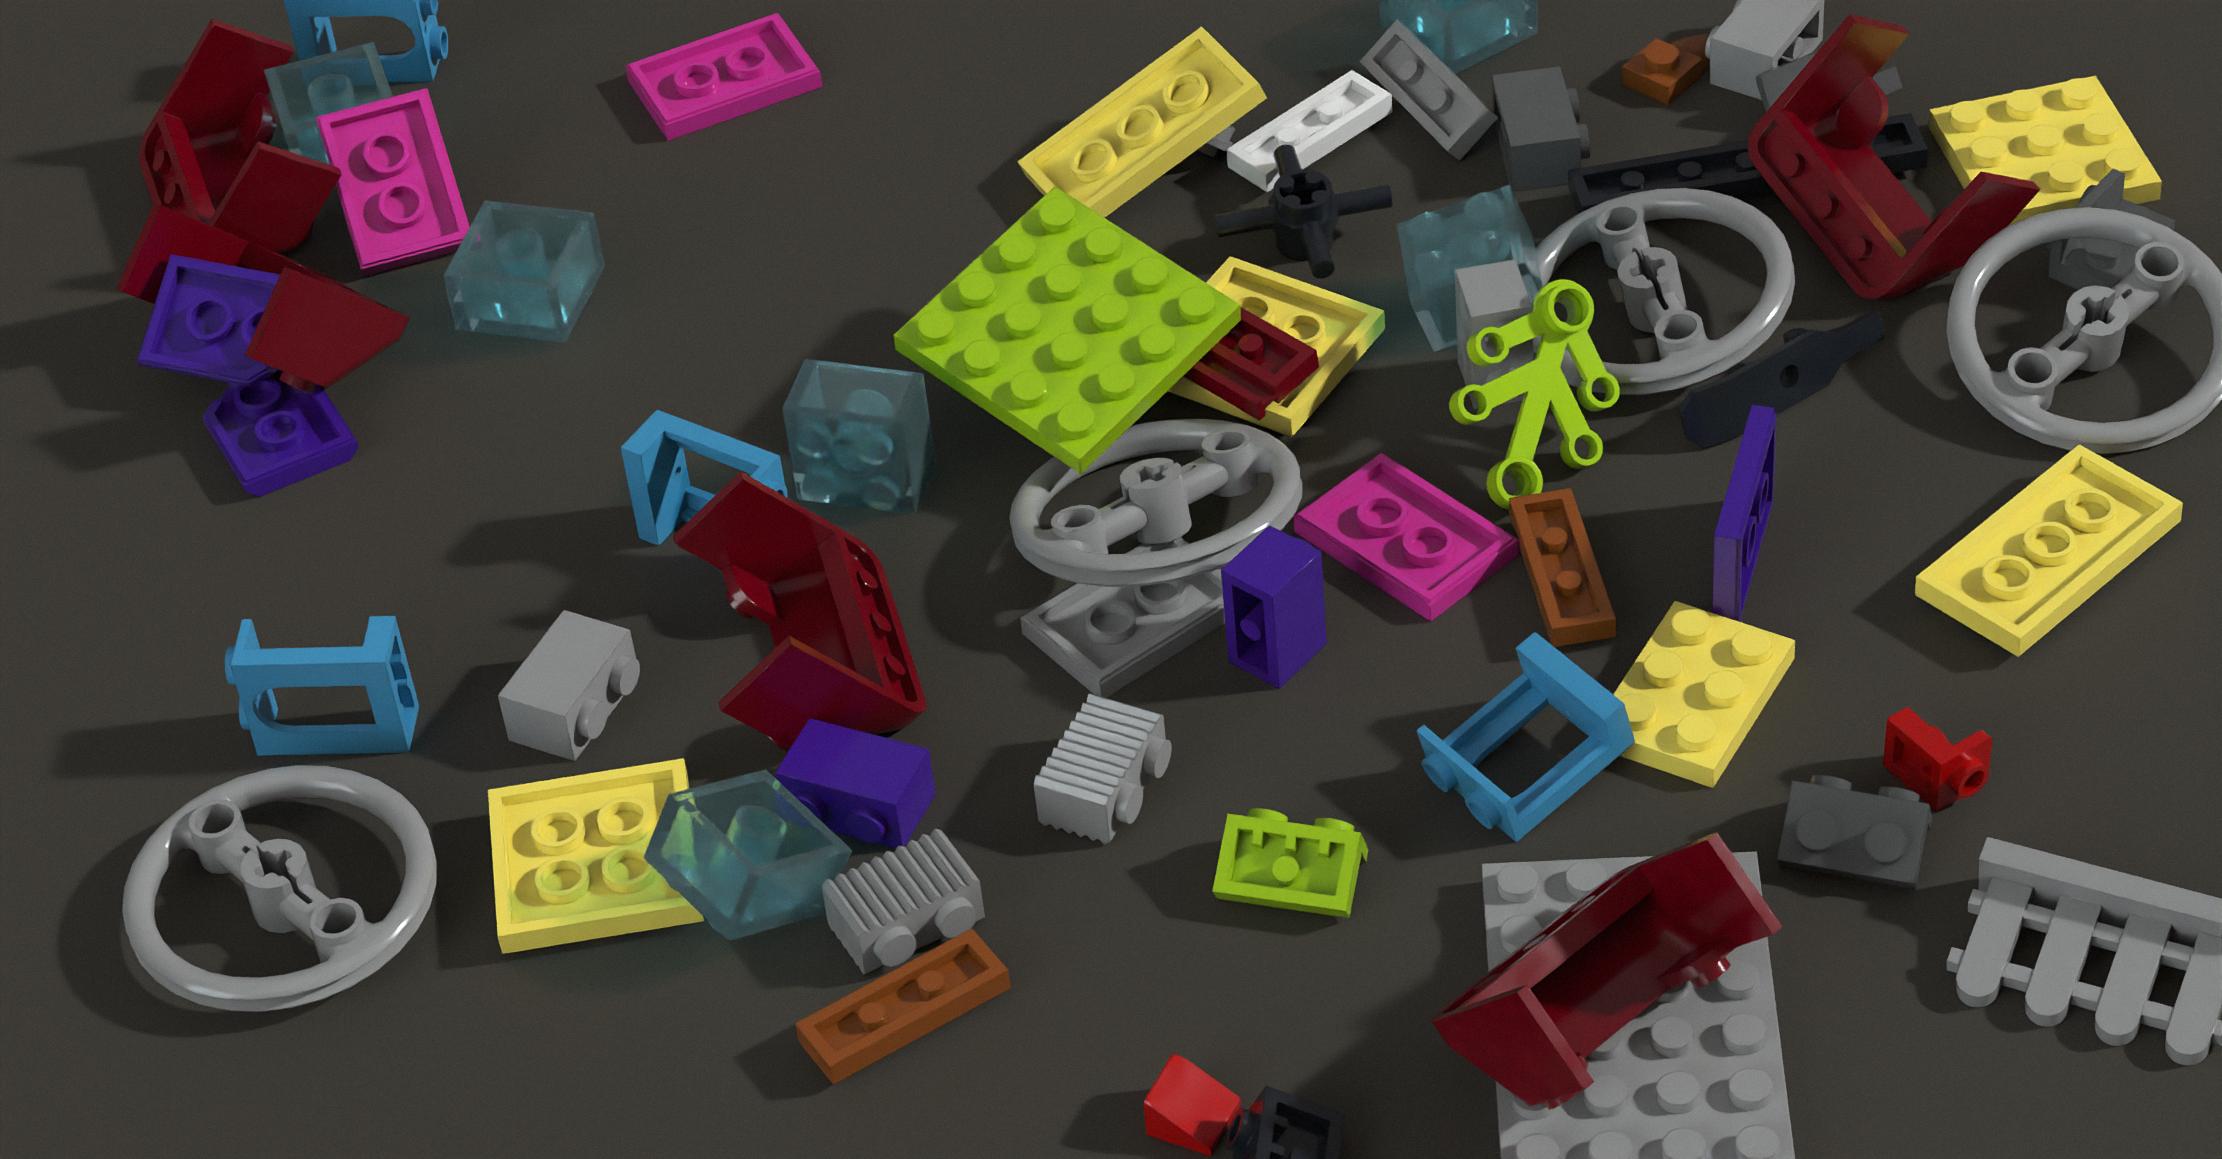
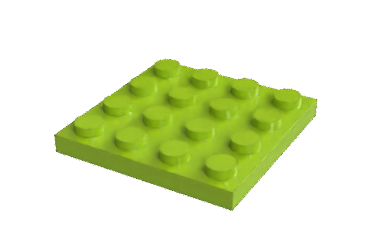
[894,186,1241,474]

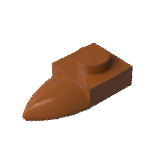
[1622,33,1710,105]

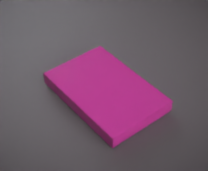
[625,13,823,141]
[316,88,475,277]
[1293,453,1519,622]

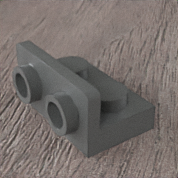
[2046,169,2176,290]

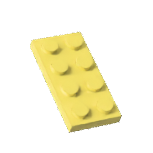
[1017,26,1267,218]
[1915,444,2183,657]

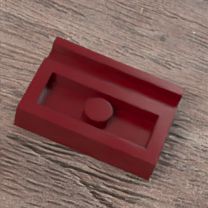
[1184,307,1319,421]

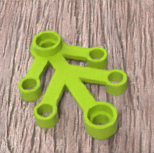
[1449,279,1620,509]

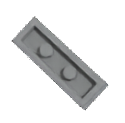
[1359,19,1499,161]

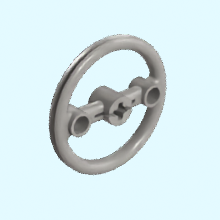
[1520,188,1795,395]
[1946,207,2222,454]
[1009,419,1302,587]
[122,765,437,1012]

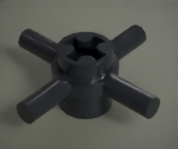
[1214,145,1393,279]

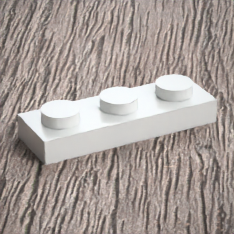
[1226,70,1392,192]

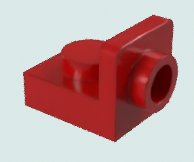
[1883,707,1993,812]

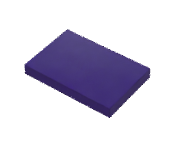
[1712,405,1777,622]

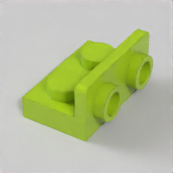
[1212,808,1369,918]

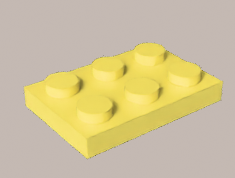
[1613,601,1795,788]

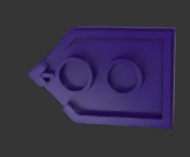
[136,254,280,387]
[202,374,359,497]

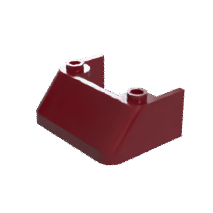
[1748,14,2040,301]
[139,18,342,254]
[116,202,410,394]
[673,471,927,750]
[1431,832,1782,1110]

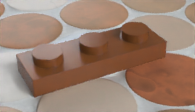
[1509,488,1616,647]
[795,928,1011,1085]

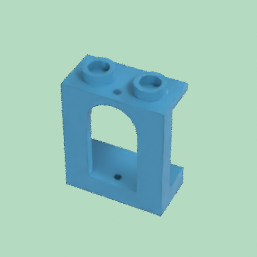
[283,0,448,83]
[620,410,787,546]
[225,616,419,756]
[1416,632,1635,842]

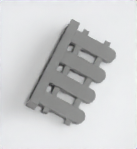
[1947,837,2222,1066]

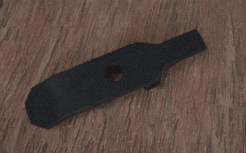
[1679,309,1885,448]

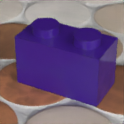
[1221,525,1327,689]
[775,718,936,848]

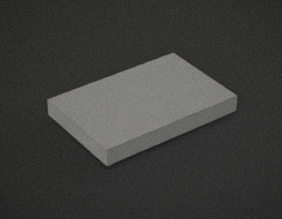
[1020,537,1225,698]

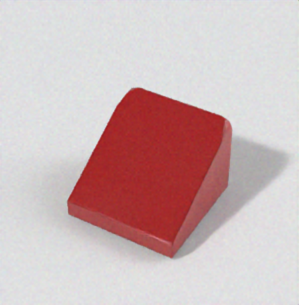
[1144,1054,1241,1156]

